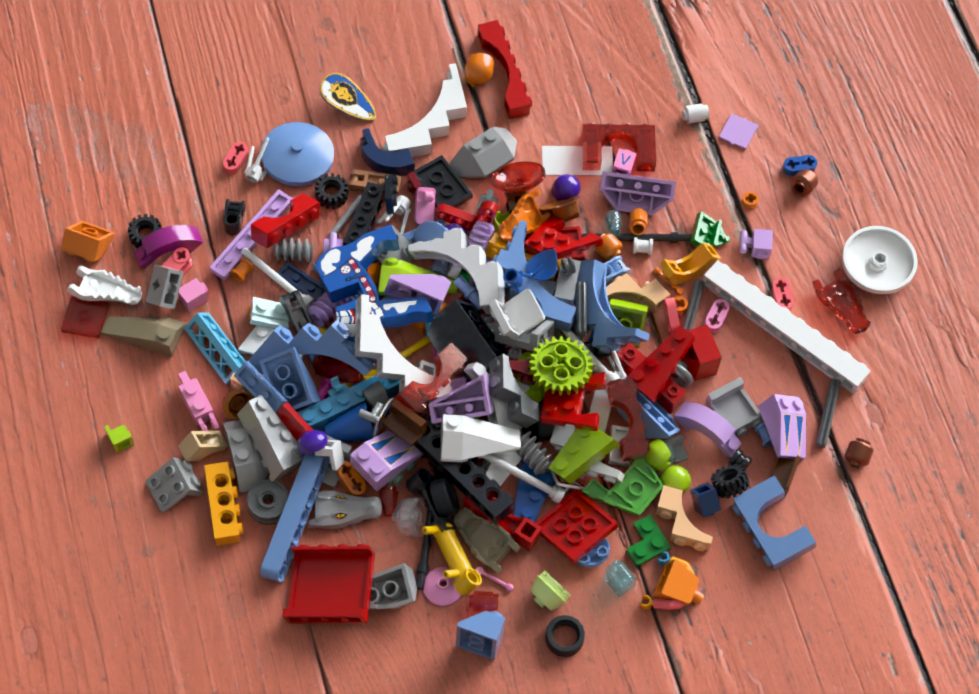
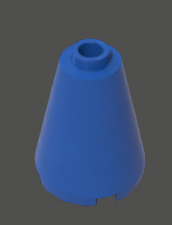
[322,402,379,443]

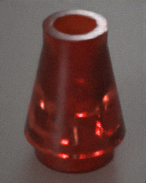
[379,486,399,517]

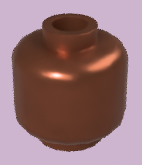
[791,169,818,196]
[845,438,874,468]

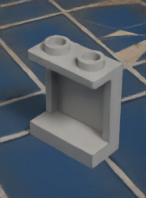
[493,319,555,351]
[706,377,764,437]

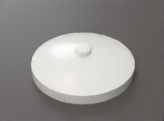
[842,226,918,294]

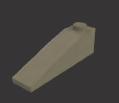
[100,316,187,357]

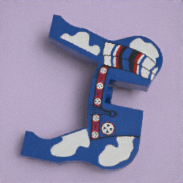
[317,224,434,343]

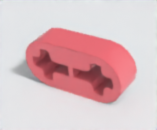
[223,142,248,174]
[771,278,794,311]
[663,297,680,334]

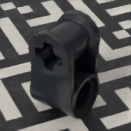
[223,199,246,235]

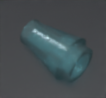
[604,210,622,237]

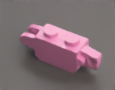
[178,371,219,431]

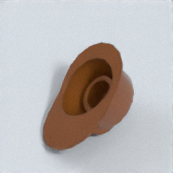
[538,196,580,222]
[222,390,255,420]

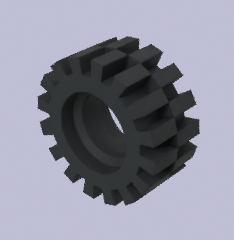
[315,173,348,209]
[128,214,162,249]
[711,464,750,498]

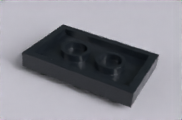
[413,155,473,208]

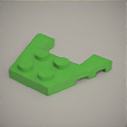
[581,435,663,517]

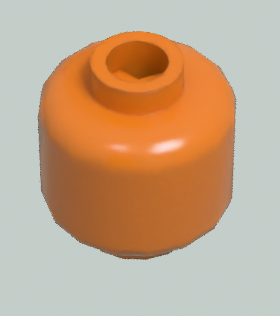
[595,234,623,261]

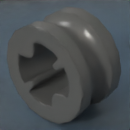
[561,257,576,276]

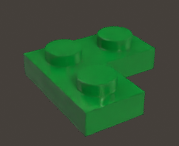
[626,514,671,568]

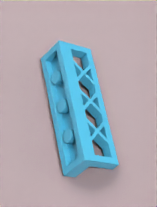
[184,313,245,384]

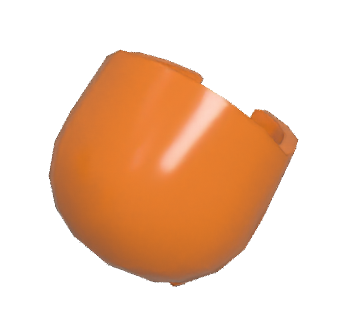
[463,53,494,87]

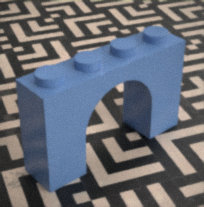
[732,475,816,571]

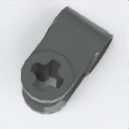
[362,381,389,415]

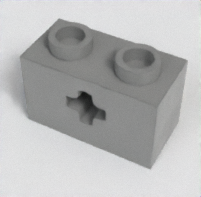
[146,265,183,309]

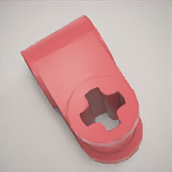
[161,247,193,277]

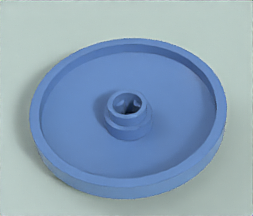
[261,122,334,187]

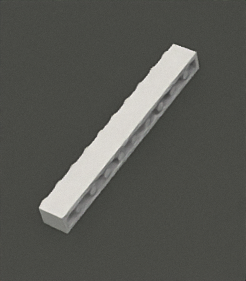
[703,260,871,395]

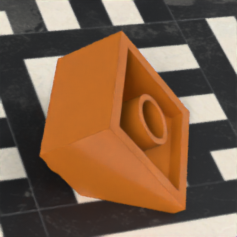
[61,221,115,262]

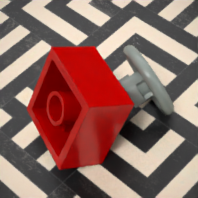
[669,325,722,387]

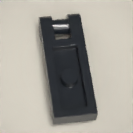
[279,290,314,335]

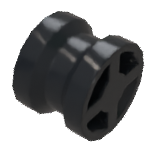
[728,449,752,470]

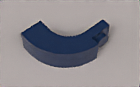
[360,128,415,176]

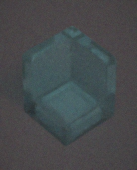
[663,435,688,466]

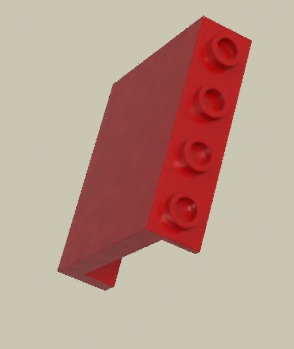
[282,544,375,623]

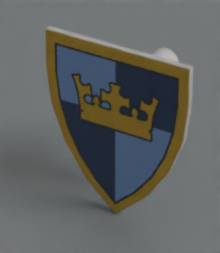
[358,398,394,438]

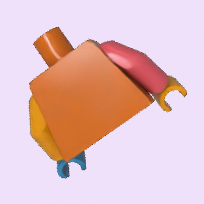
[640,551,704,610]

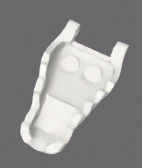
[67,266,142,305]

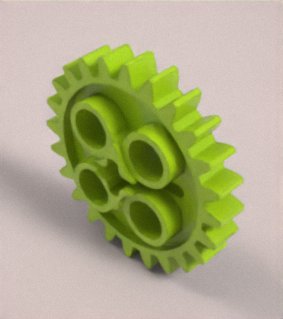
[529,336,593,395]

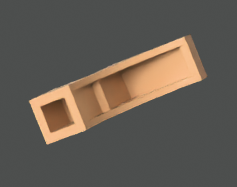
[606,273,670,313]
[656,485,713,551]

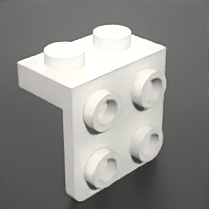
[489,289,545,340]

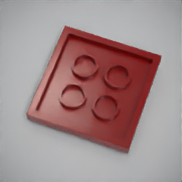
[536,489,618,564]

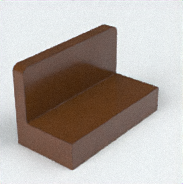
[382,399,427,446]
[772,455,801,497]

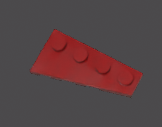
[626,325,695,403]

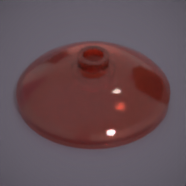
[491,161,546,194]

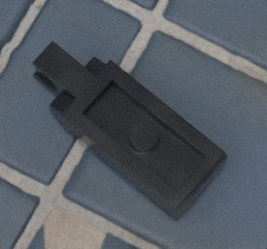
[385,174,398,215]

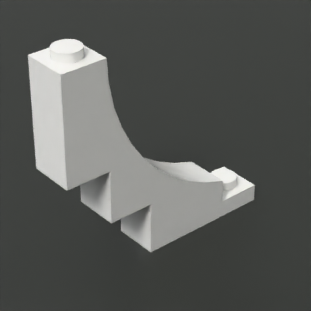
[382,63,467,157]
[355,294,453,402]

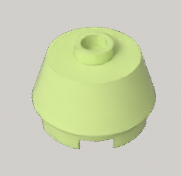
[530,570,571,611]

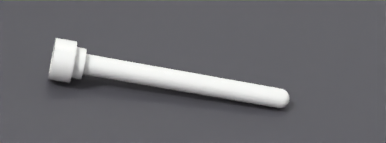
[241,248,315,309]
[561,330,621,389]
[483,454,566,503]

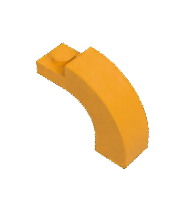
[659,243,721,285]

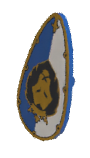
[320,73,376,121]

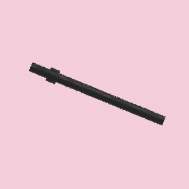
[582,232,692,243]
[416,477,440,590]

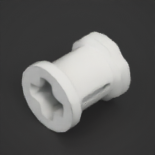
[633,237,653,255]

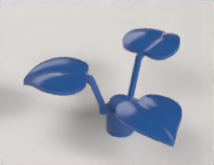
[473,249,558,312]

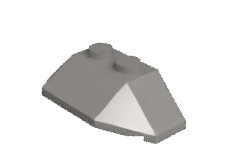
[449,127,517,178]
[223,420,270,494]

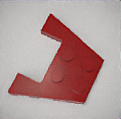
[524,215,603,259]
[540,372,607,431]

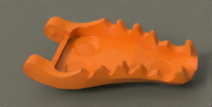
[498,188,551,243]

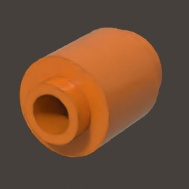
[629,208,648,235]

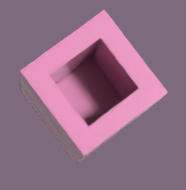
[612,148,637,175]
[178,278,209,312]

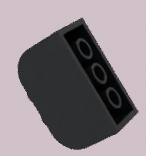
[429,299,512,382]

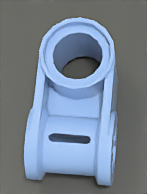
[604,255,631,287]

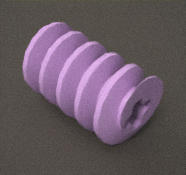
[307,292,349,328]

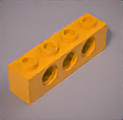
[204,461,243,546]

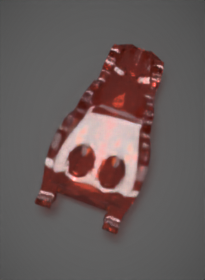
[812,268,870,334]

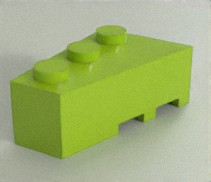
[549,427,620,484]

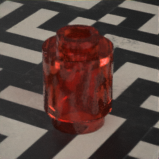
[469,591,498,612]

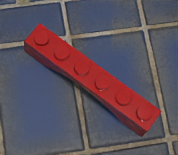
[477,20,532,119]

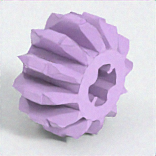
[468,220,494,252]

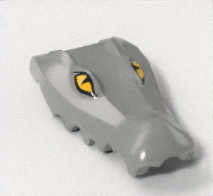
[308,491,382,530]

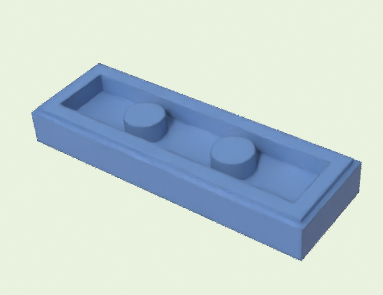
[234,361,287,413]

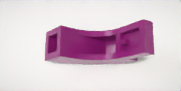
[134,225,203,269]

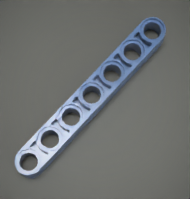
[260,452,330,582]

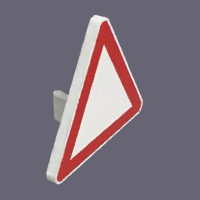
[550,470,585,493]

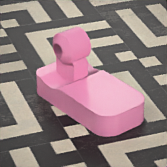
[414,187,436,224]

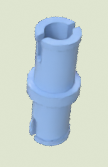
[454,276,482,311]

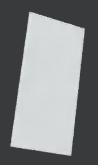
[542,146,613,175]

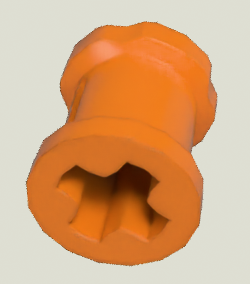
[230,257,255,283]

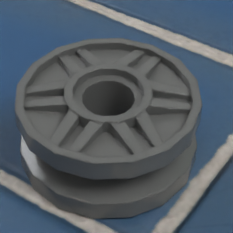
[247,479,289,525]

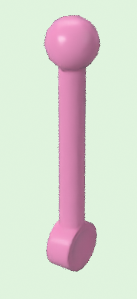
[476,567,513,591]

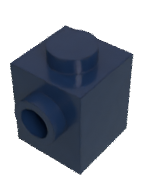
[690,483,721,517]

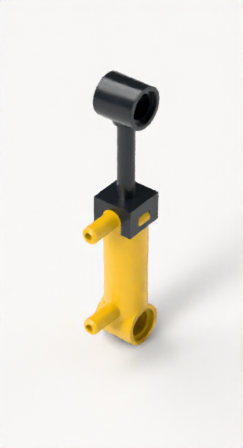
[406,468,482,596]

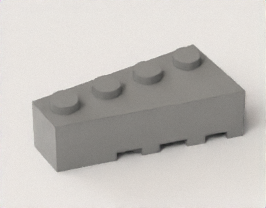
[237,395,306,482]

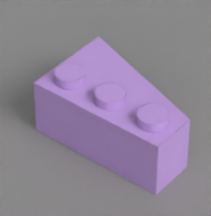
[428,373,494,424]

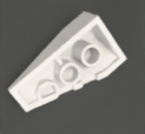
[441,414,521,462]

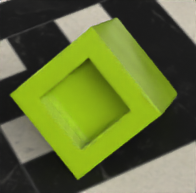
[104,425,134,453]

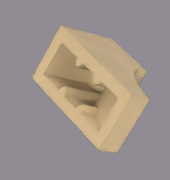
[178,430,228,462]

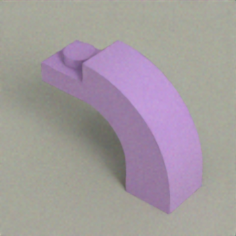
[674,402,742,457]

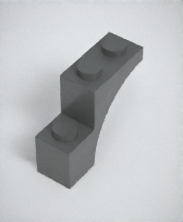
[489,354,539,428]

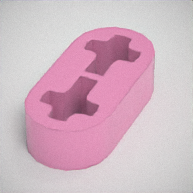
[704,299,730,333]

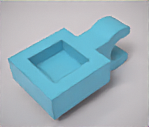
[328,376,348,397]

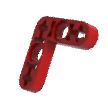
[435,200,499,231]

